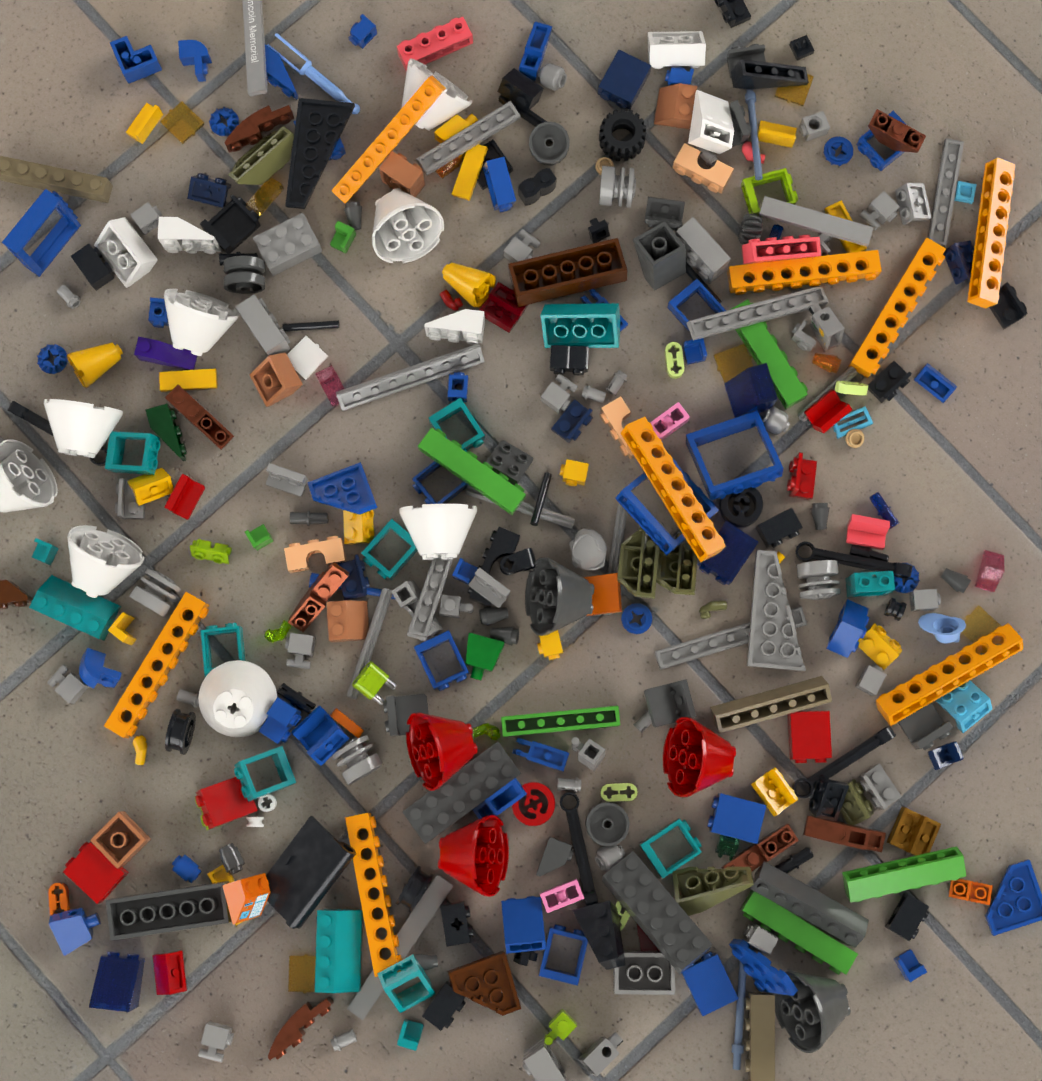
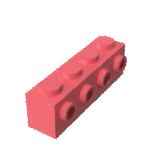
[397,17,473,72]
[742,235,821,264]

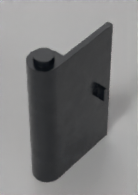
[266,816,356,929]

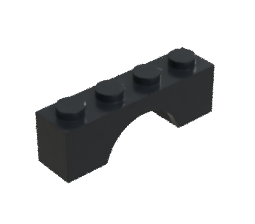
[467,527,520,607]

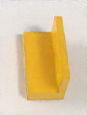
[126,102,163,144]
[758,121,797,148]
[127,468,174,506]
[108,612,137,645]

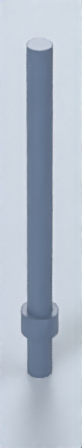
[745,89,763,180]
[732,960,747,1070]

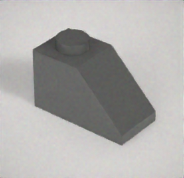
[536,837,574,876]

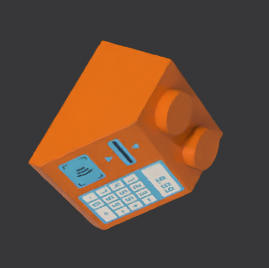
[222,873,270,924]

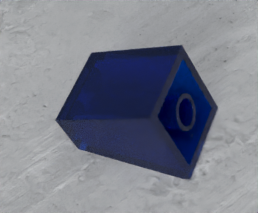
[724,363,778,418]
[697,521,759,585]
[89,951,145,1012]

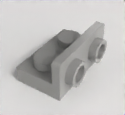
[895,183,932,225]
[266,463,308,497]
[115,478,145,519]
[469,567,511,608]
[859,764,902,810]

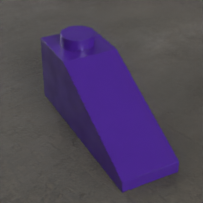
[134,336,198,370]

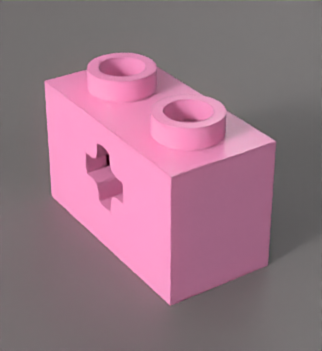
[650,402,690,440]
[540,879,584,913]

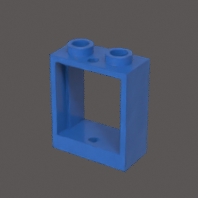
[856,110,905,171]
[483,157,516,212]
[667,279,726,339]
[412,461,468,504]
[414,630,470,691]
[539,924,588,986]

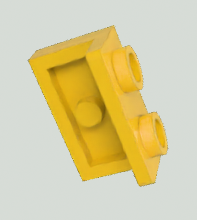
[343,510,375,545]
[858,623,902,670]
[751,767,798,816]

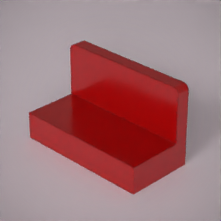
[804,389,852,433]
[164,474,205,520]
[153,951,187,995]

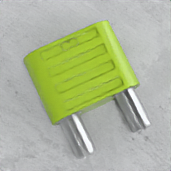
[352,661,397,705]

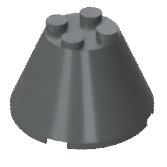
[525,557,595,636]
[773,971,851,1053]

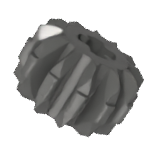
[738,213,763,244]

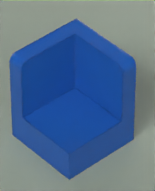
[682,338,707,365]
[452,558,478,585]
[894,949,927,982]

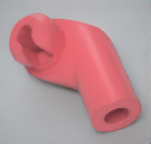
[742,141,765,164]

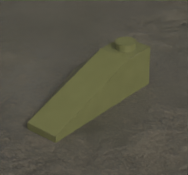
[672,867,754,916]

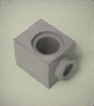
[799,111,830,142]
[130,202,162,235]
[909,589,941,611]
[855,664,887,696]

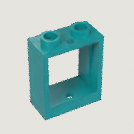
[428,398,485,452]
[105,431,161,475]
[361,519,418,580]
[845,571,895,598]
[201,623,246,677]
[234,746,296,802]
[639,818,702,879]
[377,954,436,1013]

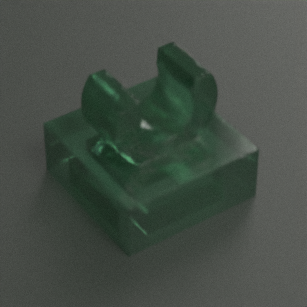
[715,835,740,861]

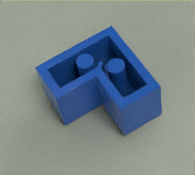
[110,36,162,84]
[826,599,870,658]
[259,697,302,745]

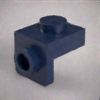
[928,741,964,770]

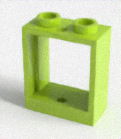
[741,168,798,217]

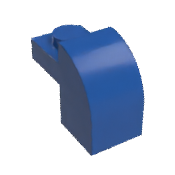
[178,40,212,82]
[79,648,121,689]

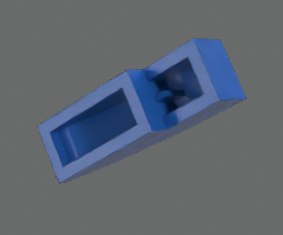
[519,22,552,81]
[472,778,527,819]

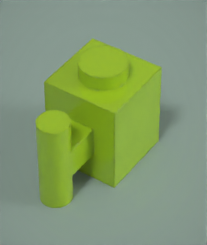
[545,1009,577,1045]

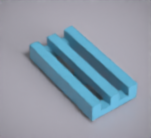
[833,406,873,439]

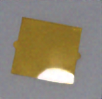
[775,74,814,106]
[160,101,204,144]
[713,344,756,384]
[961,605,1001,643]
[288,954,316,994]

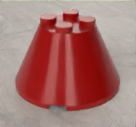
[406,712,478,791]
[663,717,736,797]
[438,815,509,897]

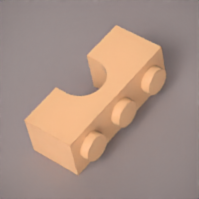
[673,143,734,194]
[600,396,645,459]
[284,536,347,573]

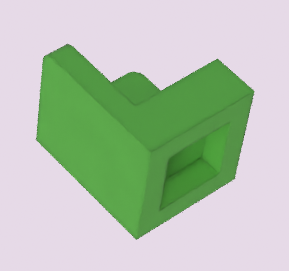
[330,221,356,254]
[245,524,274,551]

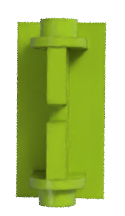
[190,539,232,564]

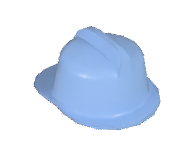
[918,613,966,644]

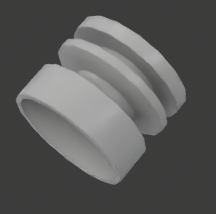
[599,166,636,208]
[796,560,841,600]
[129,568,182,617]
[332,735,384,785]

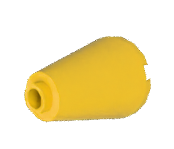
[442,262,496,308]
[66,342,123,388]

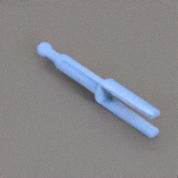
[267,33,360,114]

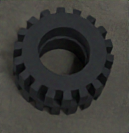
[599,109,646,161]

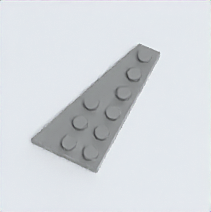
[747,550,806,671]

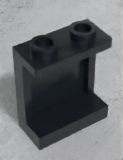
[200,195,261,254]

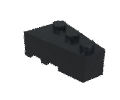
[572,900,626,970]

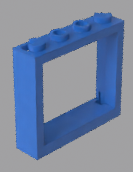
[2,189,81,277]
[686,410,783,501]
[615,459,719,556]

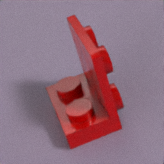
[787,452,817,499]

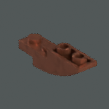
[224,105,294,152]
[165,384,234,450]
[288,562,349,632]
[803,815,886,852]
[721,824,799,871]
[268,996,334,1060]

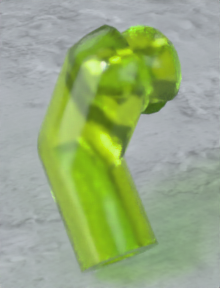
[264,620,292,642]
[473,723,500,740]

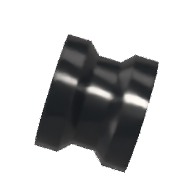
[884,598,907,621]

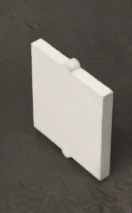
[287,336,328,380]

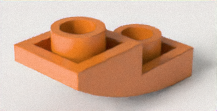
[948,879,993,905]

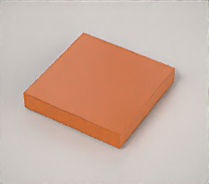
[583,573,622,616]

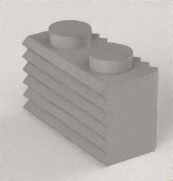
[743,923,778,956]

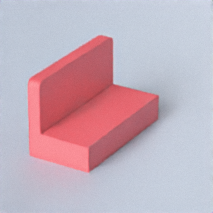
[846,514,890,550]

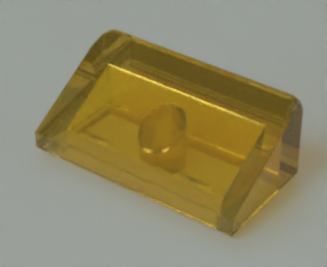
[246,178,284,216]

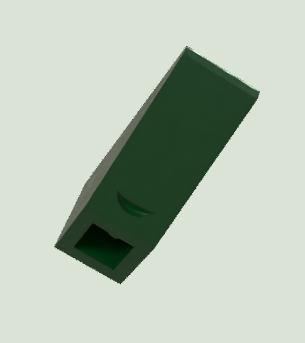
[145,403,187,461]

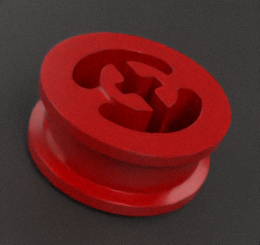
[512,782,555,826]

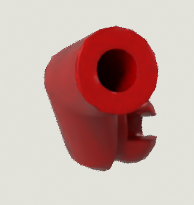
[439,290,463,311]

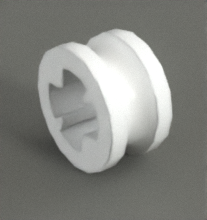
[258,794,277,812]
[246,817,264,827]

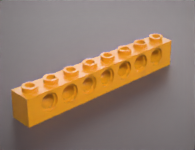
[331,75,446,204]
[967,157,1015,309]
[848,237,946,378]
[727,250,882,295]
[620,417,726,563]
[104,592,209,739]
[876,623,1023,726]
[345,813,402,977]

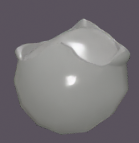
[569,528,607,571]

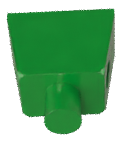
[466,633,505,681]

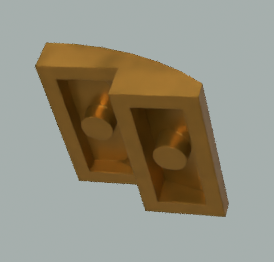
[887,806,941,856]

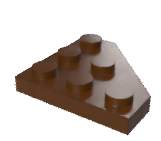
[447,951,521,1016]

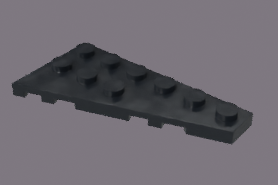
[285,98,355,209]

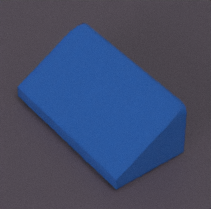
[914,363,957,403]

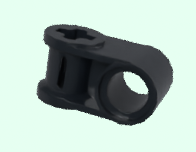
[500,548,536,575]

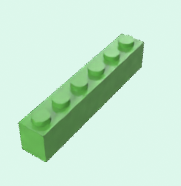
[730,299,808,410]
[418,428,526,515]
[501,706,620,737]
[842,846,966,902]
[740,890,858,975]

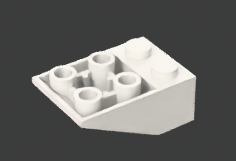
[688,90,734,154]
[158,217,221,254]
[424,309,485,345]

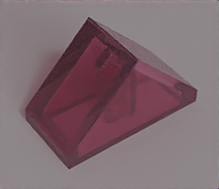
[315,365,344,407]
[975,550,1005,592]

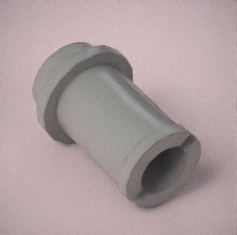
[697,147,718,167]
[57,285,80,309]
[606,370,628,396]
[581,385,606,404]
[177,689,199,708]
[633,710,652,733]
[557,777,581,793]
[330,1029,357,1051]

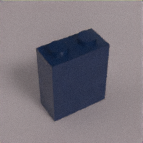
[598,50,652,110]

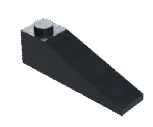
[731,59,809,90]

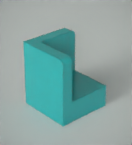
[32,538,59,566]
[397,1019,424,1051]

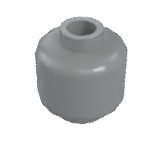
[538,63,567,91]
[761,407,790,435]
[595,845,626,872]

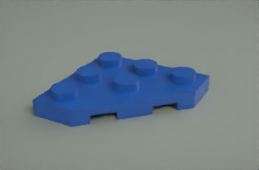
[307,462,378,515]
[985,859,1042,936]
[729,939,798,996]

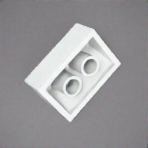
[647,31,706,69]
[94,217,158,288]

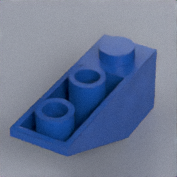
[265,44,298,100]

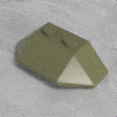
[228,126,294,185]
[617,527,660,599]
[656,533,697,595]

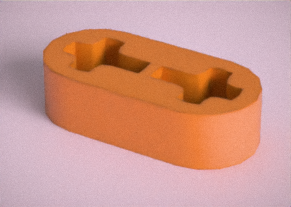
[330,708,364,738]
[48,882,70,915]

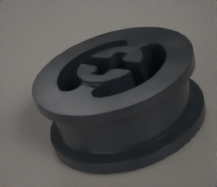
[719,487,763,528]
[165,709,196,755]
[396,866,434,913]

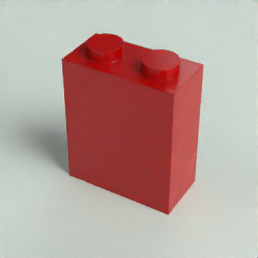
[787,711,832,763]
[195,777,258,830]
[63,842,129,904]

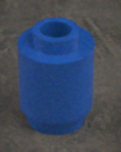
[172,855,202,883]

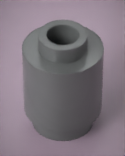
[219,843,245,874]

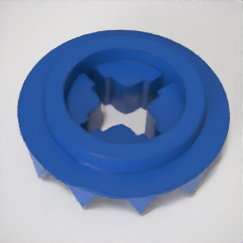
[209,107,239,136]
[823,137,853,166]
[37,344,68,374]
[894,563,920,593]
[621,603,652,634]

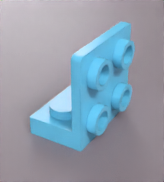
[935,681,993,733]

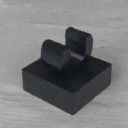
[789,35,815,60]
[588,218,610,244]
[513,951,538,966]

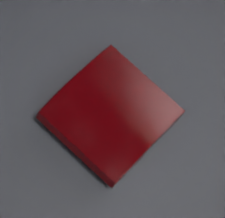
[479,282,528,333]

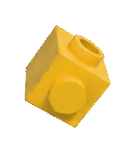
[560,459,589,486]
[537,630,563,660]

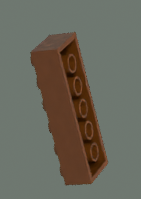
[508,238,628,307]

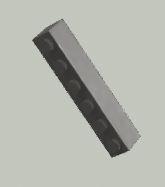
[750,861,869,948]

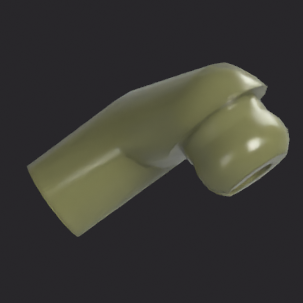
[699,601,727,619]

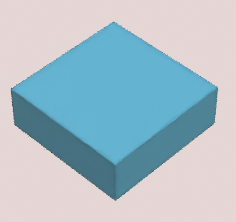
[954,181,977,204]

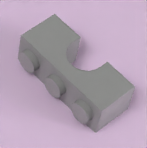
[391,580,443,641]

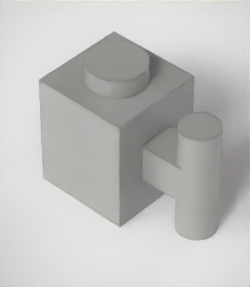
[860,191,900,231]
[503,229,541,263]
[541,373,578,414]
[439,595,474,618]
[285,633,316,669]
[47,665,89,704]
[572,737,606,772]
[198,1021,234,1063]

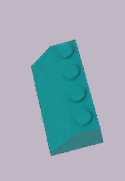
[541,303,620,348]
[29,575,121,641]
[315,909,363,993]

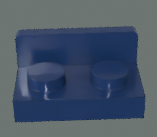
[187,173,231,208]
[943,240,974,285]
[551,399,593,443]
[336,554,370,600]

